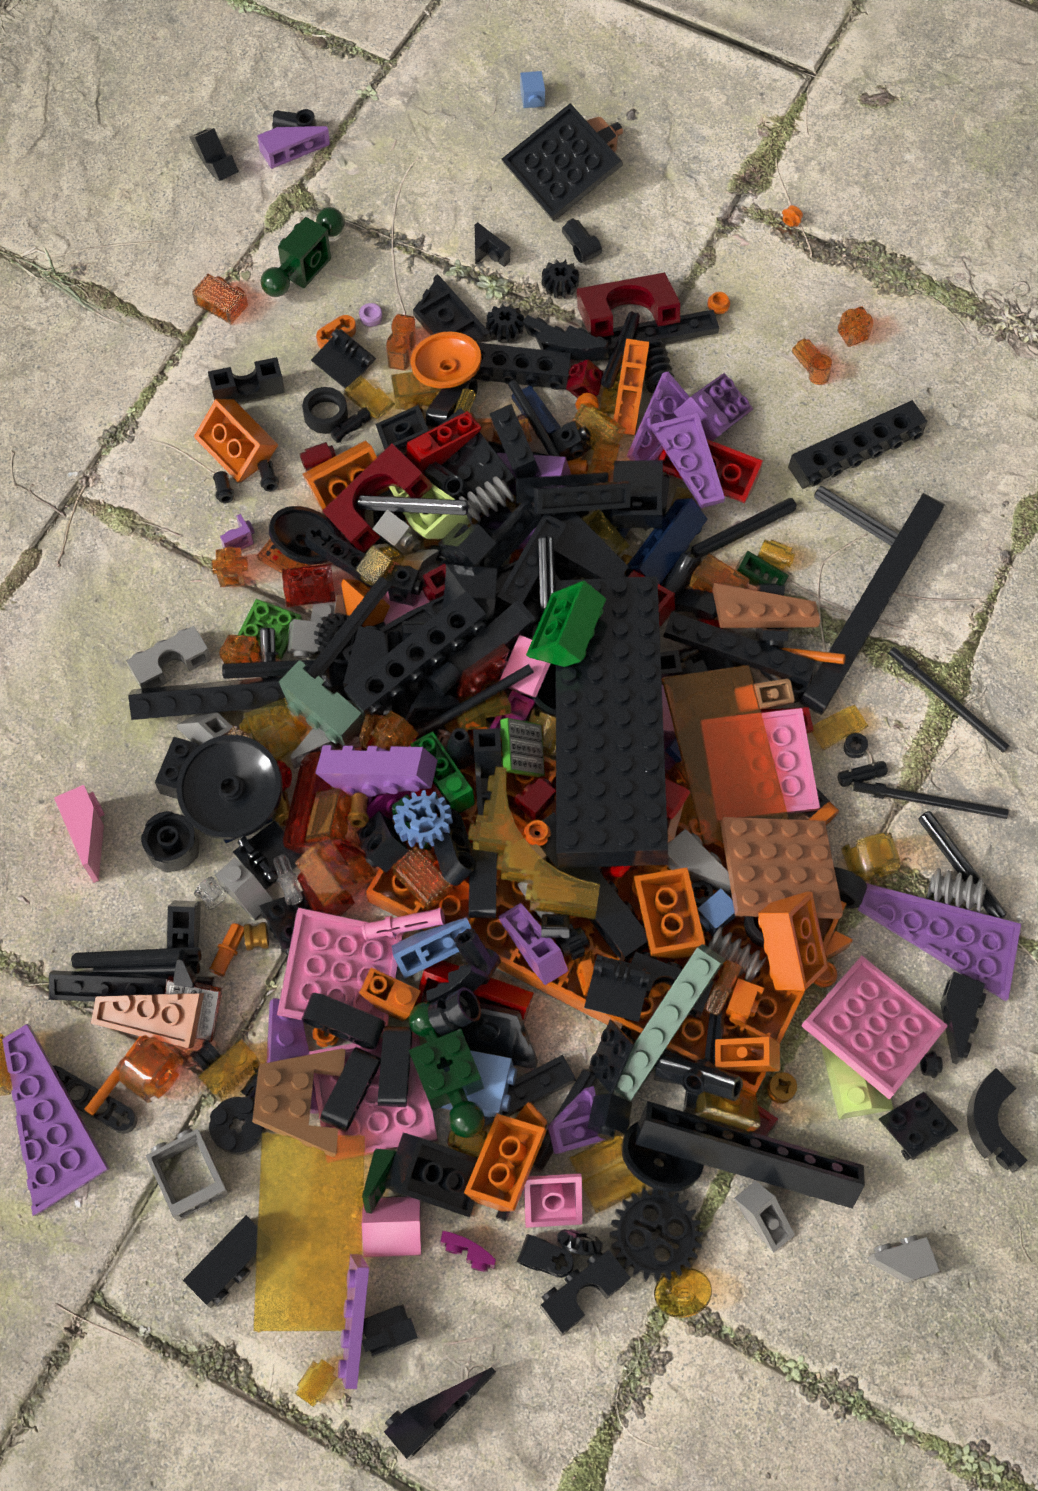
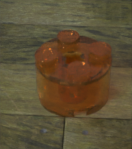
[116,1035,183,1103]

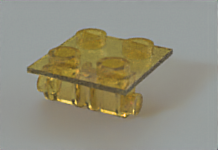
[239,698,301,758]

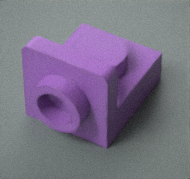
[220,514,255,556]

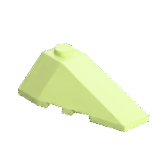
[389,485,470,539]
[820,1042,893,1120]

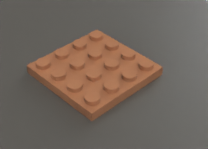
[720,817,843,919]

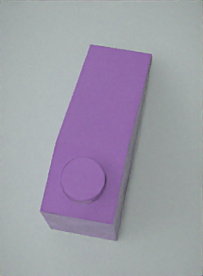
[257,126,330,169]
[498,903,568,985]

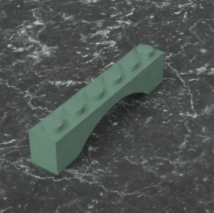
[615,944,726,1101]

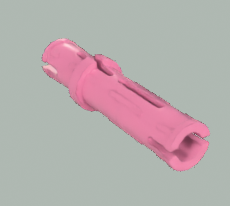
[362,908,445,941]

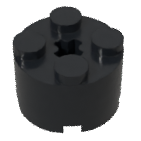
[141,811,199,873]

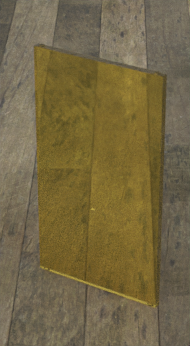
[253,1132,365,1333]

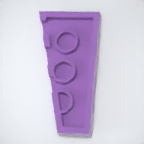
[627,372,690,461]
[651,413,725,508]

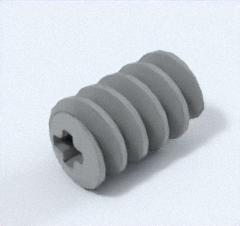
[459,476,515,525]
[927,868,986,912]
[707,926,768,982]

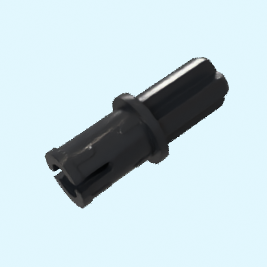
[258,628,278,678]

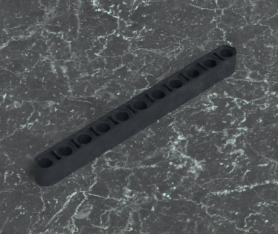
[800,493,945,715]

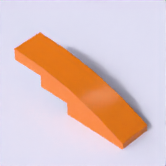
[612,339,649,435]

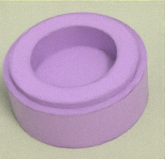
[359,303,383,327]

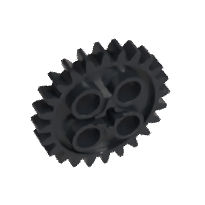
[609,1188,703,1284]

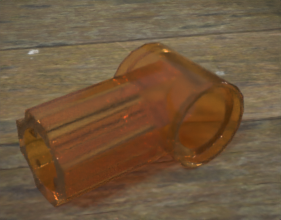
[792,338,832,385]

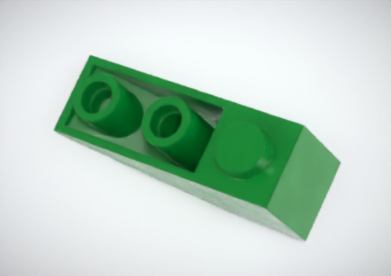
[410,731,475,813]

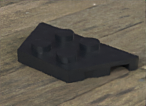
[413,274,490,341]
[442,1003,538,1069]

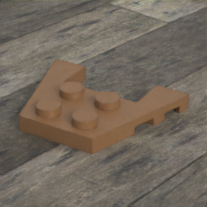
[252,1048,346,1157]

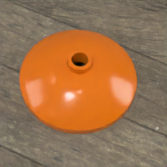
[411,332,482,388]

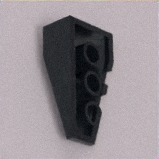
[384,1367,496,1460]

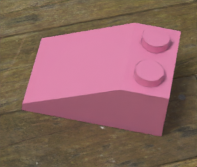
[54,785,105,883]

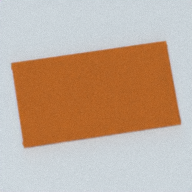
[662,665,789,845]

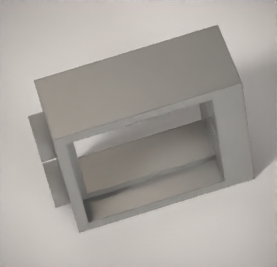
[145,1129,229,1221]

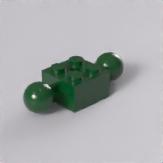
[260,207,345,297]
[409,1002,485,1138]

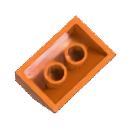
[194,399,278,482]
[302,440,390,517]
[634,867,706,959]
[758,892,828,991]
[464,1113,547,1211]

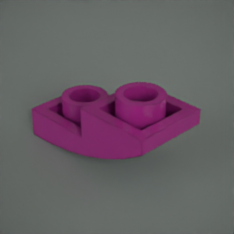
[440,1231,496,1272]

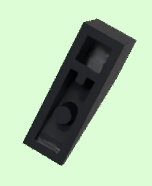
[167,900,201,948]

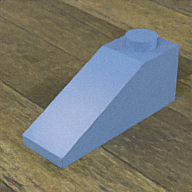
[392,917,472,978]

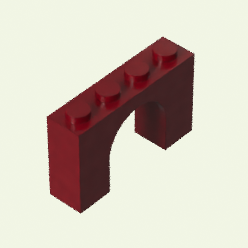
[577,272,680,338]
[322,444,433,553]

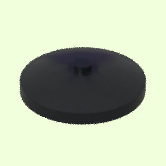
[177,735,283,840]

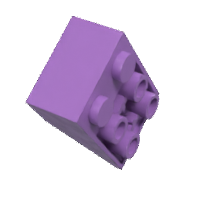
[674,373,753,441]

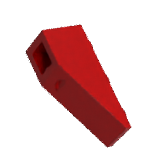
[407,411,481,474]

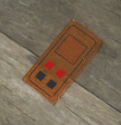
[257,539,311,583]

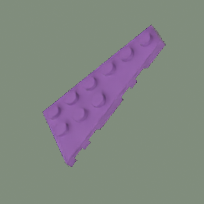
[858,883,1021,1001]
[2,1024,110,1216]

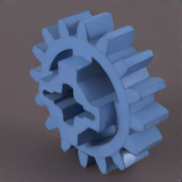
[393,790,453,848]

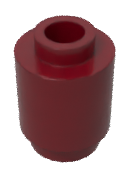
[300,442,336,471]

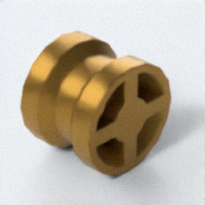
[244,922,269,951]
[767,1072,797,1104]

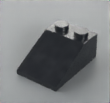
[384,1132,478,1217]

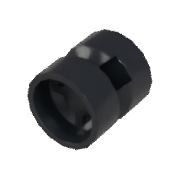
[428,987,481,1036]

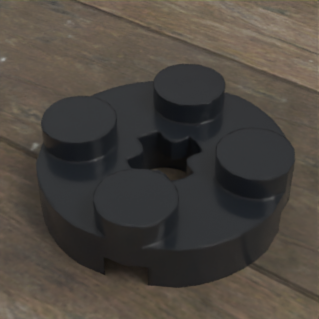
[209,1097,266,1155]

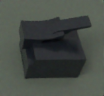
[362,1304,418,1358]

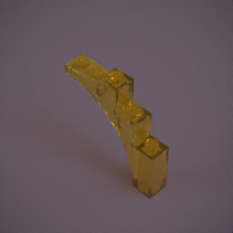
[468,766,600,919]

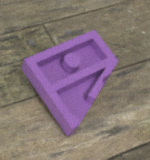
[548,1086,606,1154]

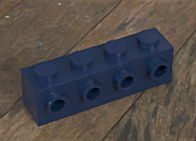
[626,498,708,585]

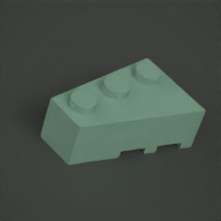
[279,660,366,746]

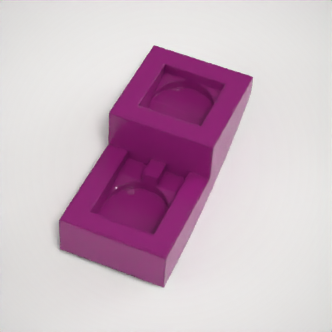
[489,690,535,730]

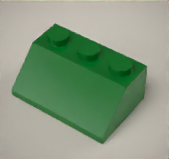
[526,581,606,667]

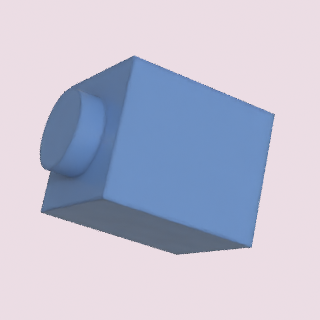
[520,71,545,108]
[697,889,736,936]

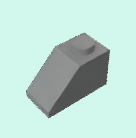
[287,619,340,658]
[215,857,273,920]
[734,1181,795,1253]

